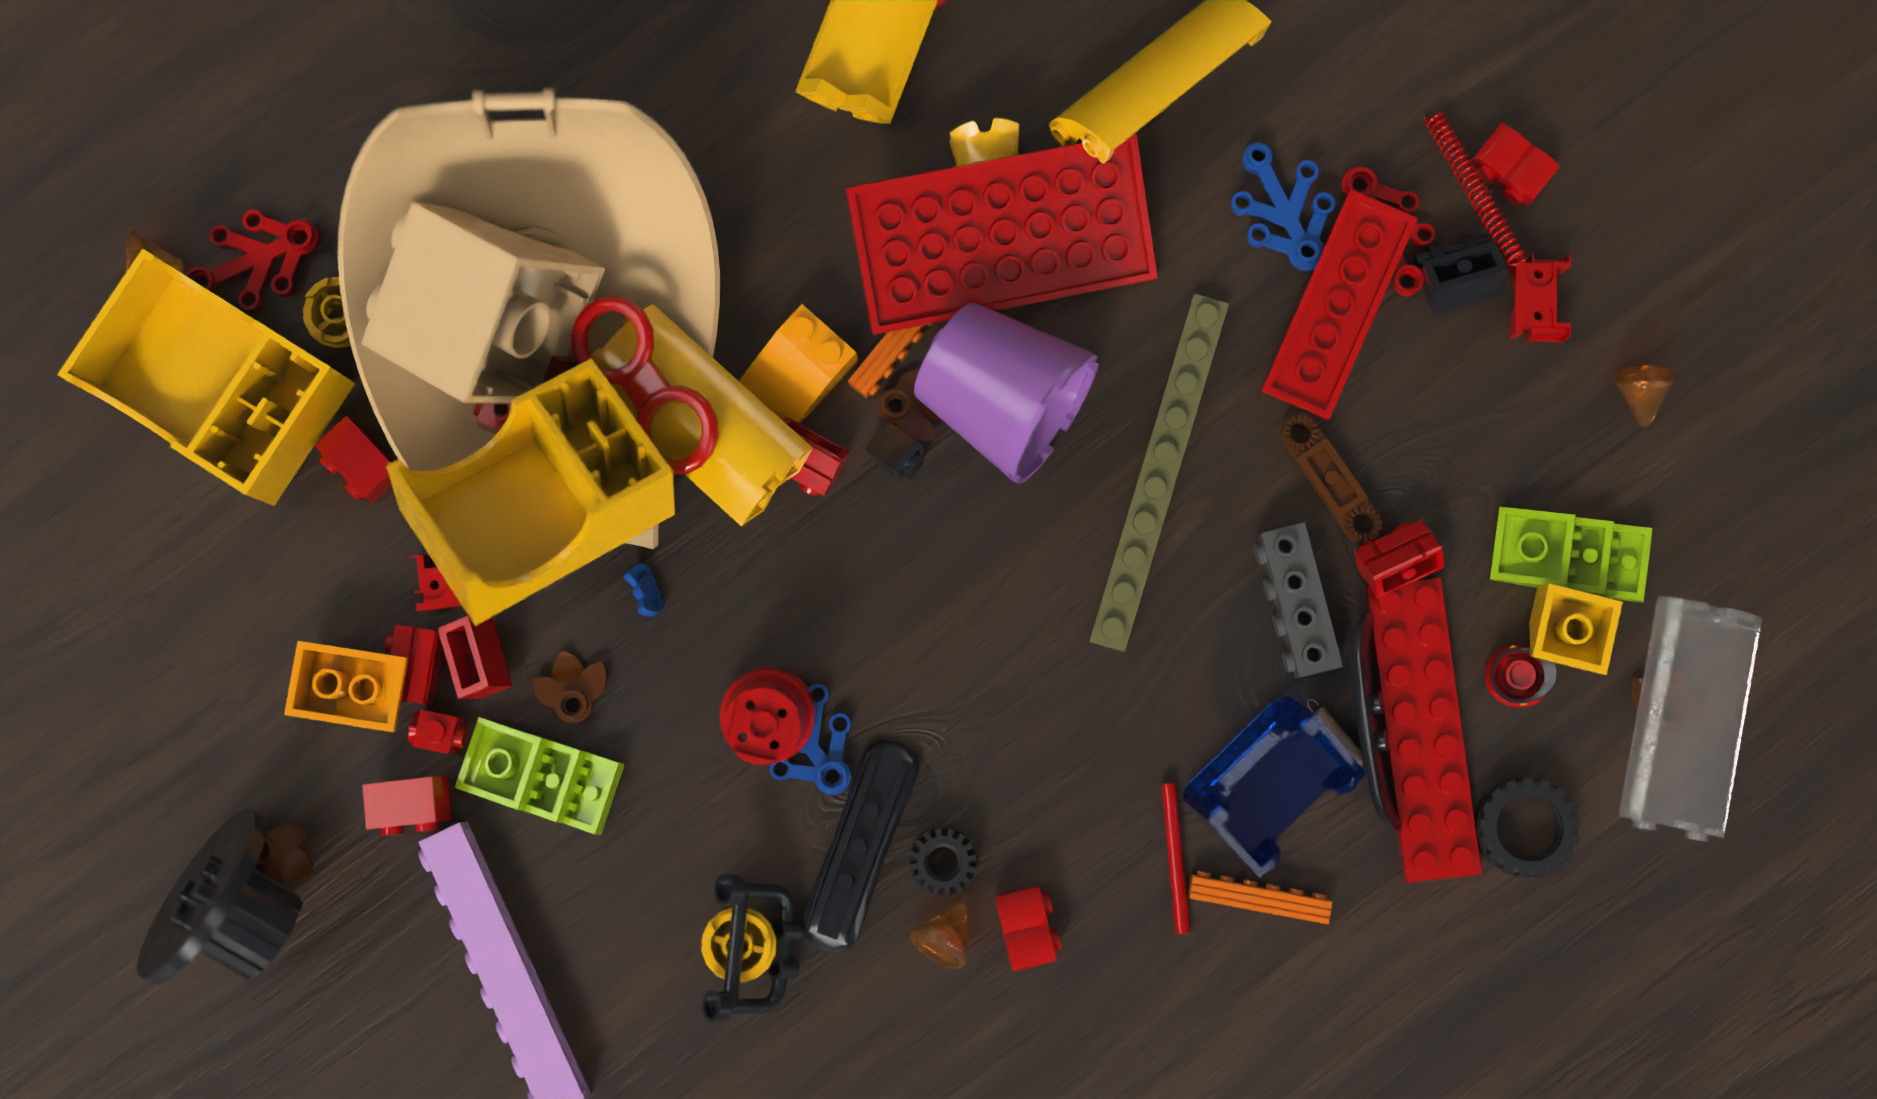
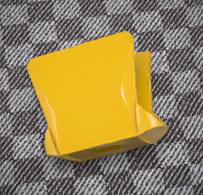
[949,117,1019,166]

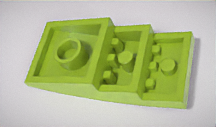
[1490,507,1653,603]
[455,717,625,835]

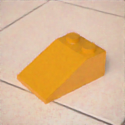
[739,304,858,424]
[284,641,408,732]

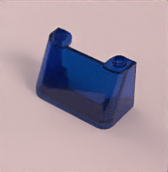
[1183,696,1365,878]

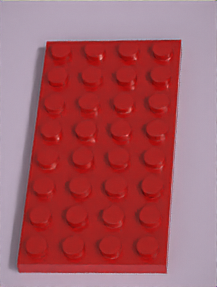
[845,133,1158,335]

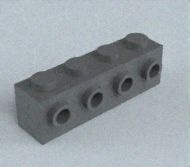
[1254,522,1343,679]

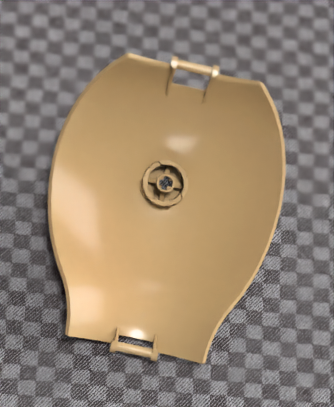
[338,89,720,549]

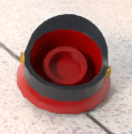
[1485,643,1557,708]

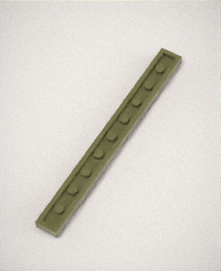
[1089,293,1229,653]

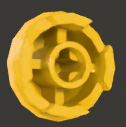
[303,277,351,348]
[701,907,776,983]

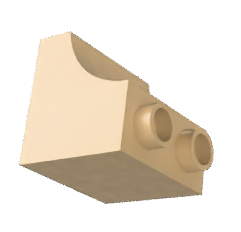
[361,202,606,403]

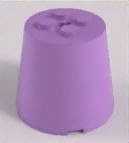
[914,302,1099,484]

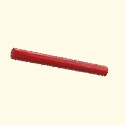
[1161,783,1190,934]

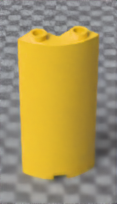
[795,0,938,124]
[1048,0,1272,164]
[592,304,813,527]

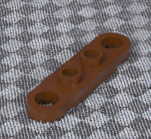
[1280,414,1382,543]

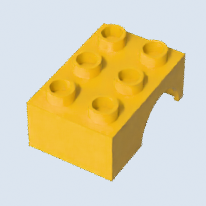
[57,248,356,506]
[386,358,675,625]

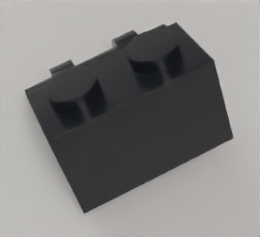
[1414,234,1507,315]

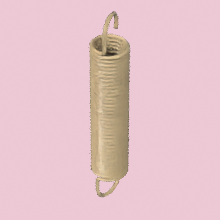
[1307,699,1365,775]

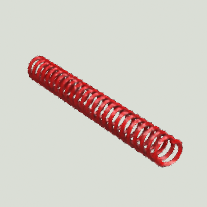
[1423,112,1527,266]

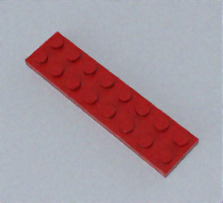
[1365,578,1482,883]

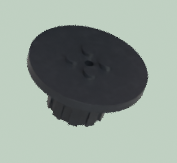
[137,808,303,985]

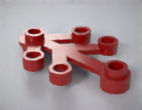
[1330,166,1435,297]
[185,209,320,313]

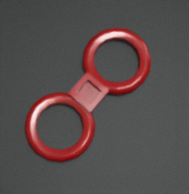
[571,296,719,475]

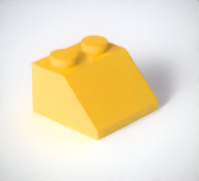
[1529,583,1623,675]

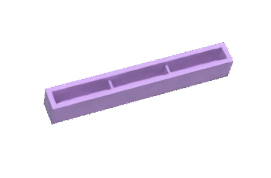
[418,822,591,1099]

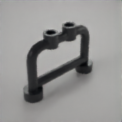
[702,874,804,1022]

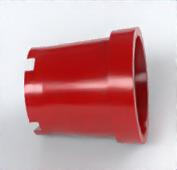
[720,666,816,765]

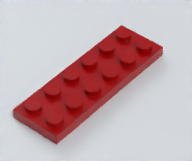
[1260,189,1418,421]

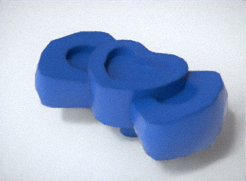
[623,563,665,617]

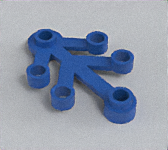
[1230,142,1335,271]
[769,683,852,795]

